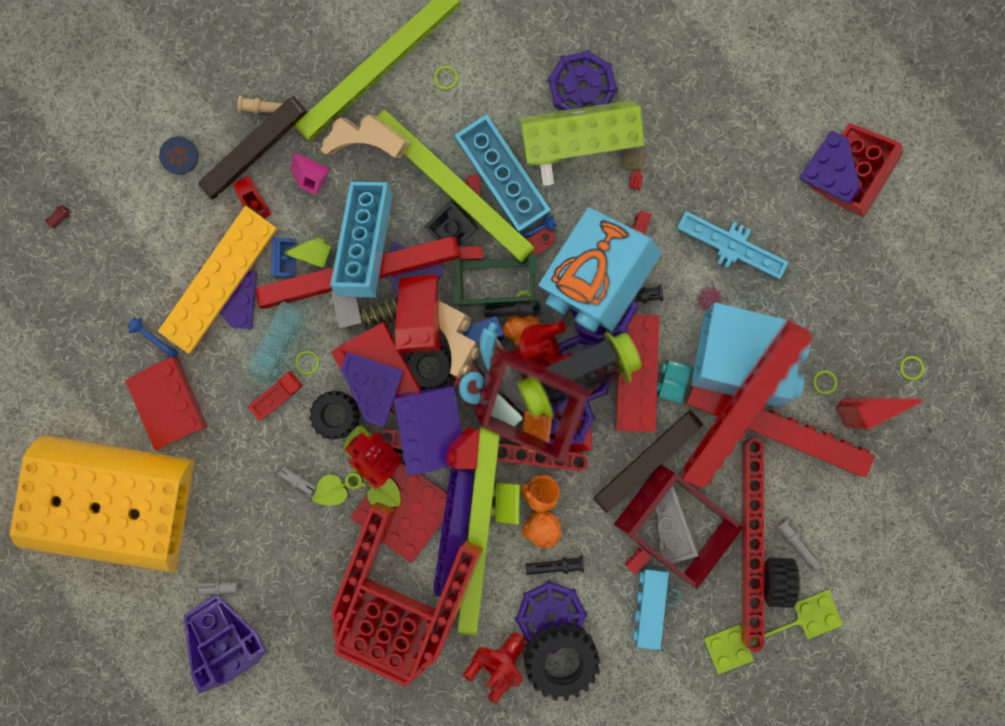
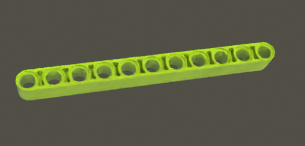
[295,0,461,141]
[377,109,535,263]
[458,427,499,636]

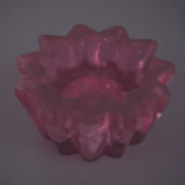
[697,286,724,311]

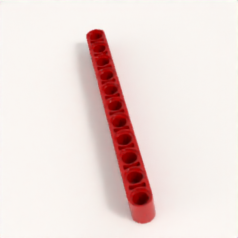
[255,237,460,309]
[379,429,588,471]
[742,438,764,652]

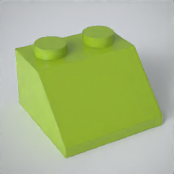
[491,482,520,524]

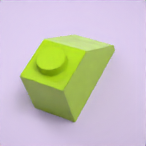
[284,237,331,268]

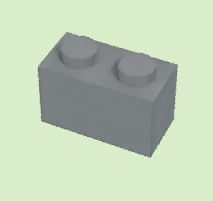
[329,290,363,329]

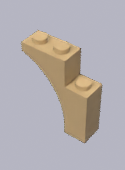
[320,115,411,158]
[438,300,480,379]

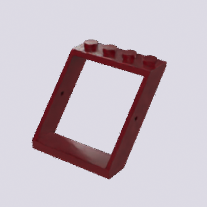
[475,347,588,462]
[613,465,743,589]

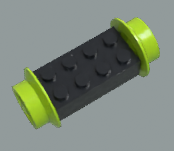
[517,332,642,419]

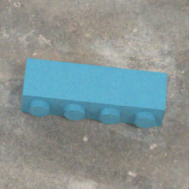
[633,567,669,650]

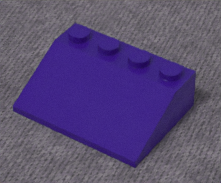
[394,386,462,475]

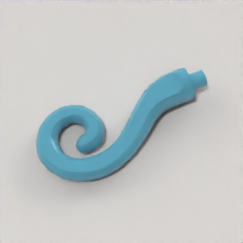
[459,322,498,404]

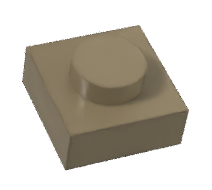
[622,150,645,171]

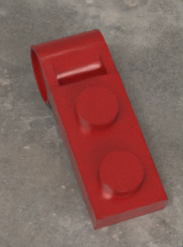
[247,371,303,421]

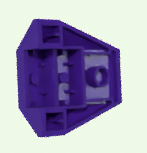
[184,594,267,693]

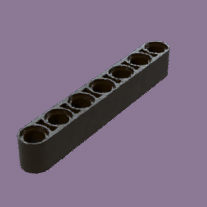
[198,96,308,200]
[593,410,704,513]

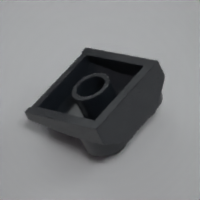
[424,200,478,247]

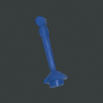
[521,215,557,238]
[127,317,178,358]

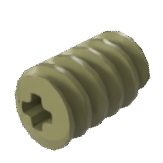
[360,296,397,330]

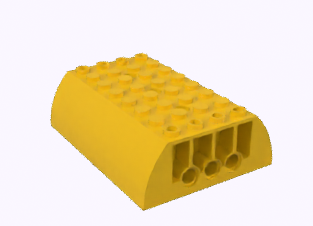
[10,435,195,573]

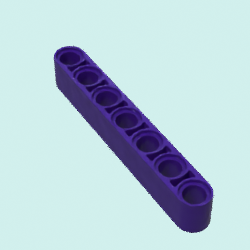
[434,468,475,597]

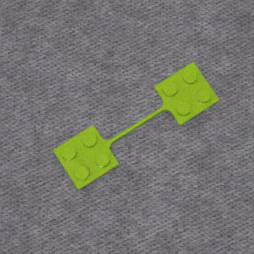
[704,589,843,675]

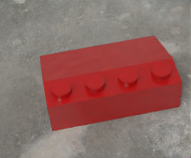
[810,123,904,217]
[331,322,421,407]
[125,357,208,450]
[835,397,923,429]

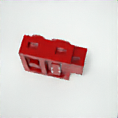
[344,432,403,489]

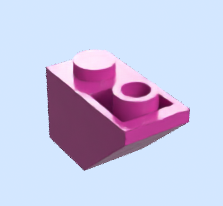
[290,152,329,195]

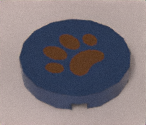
[159,136,199,175]

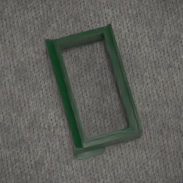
[452,254,537,307]

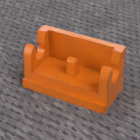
[520,410,552,452]

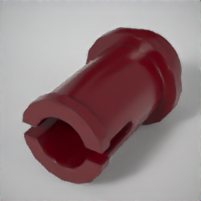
[45,205,71,229]

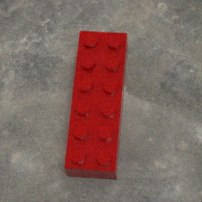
[614,314,659,432]

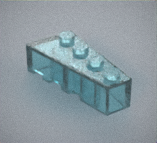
[246,301,306,387]

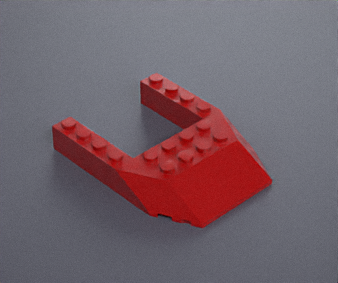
[331,502,484,687]

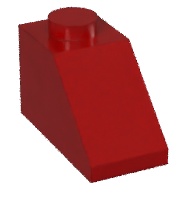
[233,175,272,218]
[446,427,480,469]

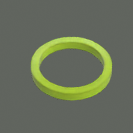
[434,66,458,90]
[295,351,319,375]
[900,356,924,380]
[813,370,837,394]

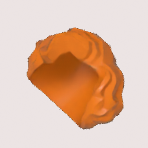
[502,315,541,347]
[520,474,561,513]
[522,511,562,548]

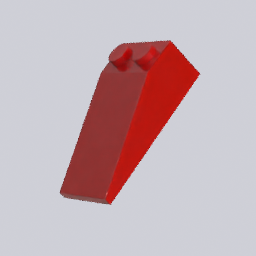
[395,274,440,354]

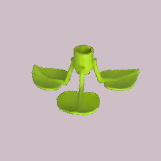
[312,426,401,507]

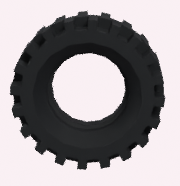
[524,621,600,701]

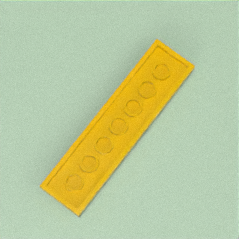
[158,206,278,354]

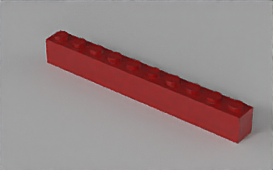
[682,319,812,489]
[685,386,875,478]

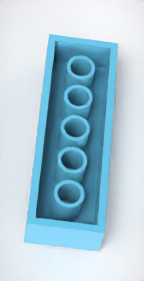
[455,114,551,234]
[331,182,393,298]

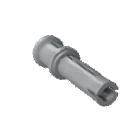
[774,517,822,571]

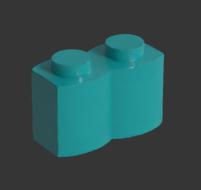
[657,360,691,403]

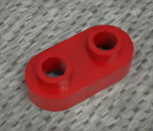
[527,229,555,257]

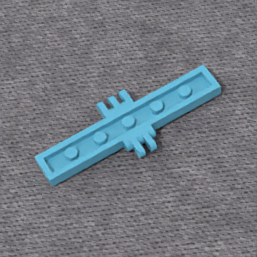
[676,211,789,280]

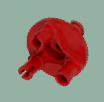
[510,320,573,368]
[463,632,527,704]

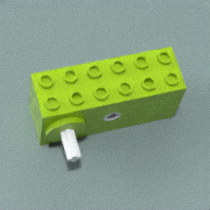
[518,100,644,186]

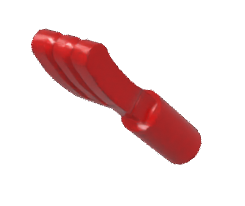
[629,153,645,190]

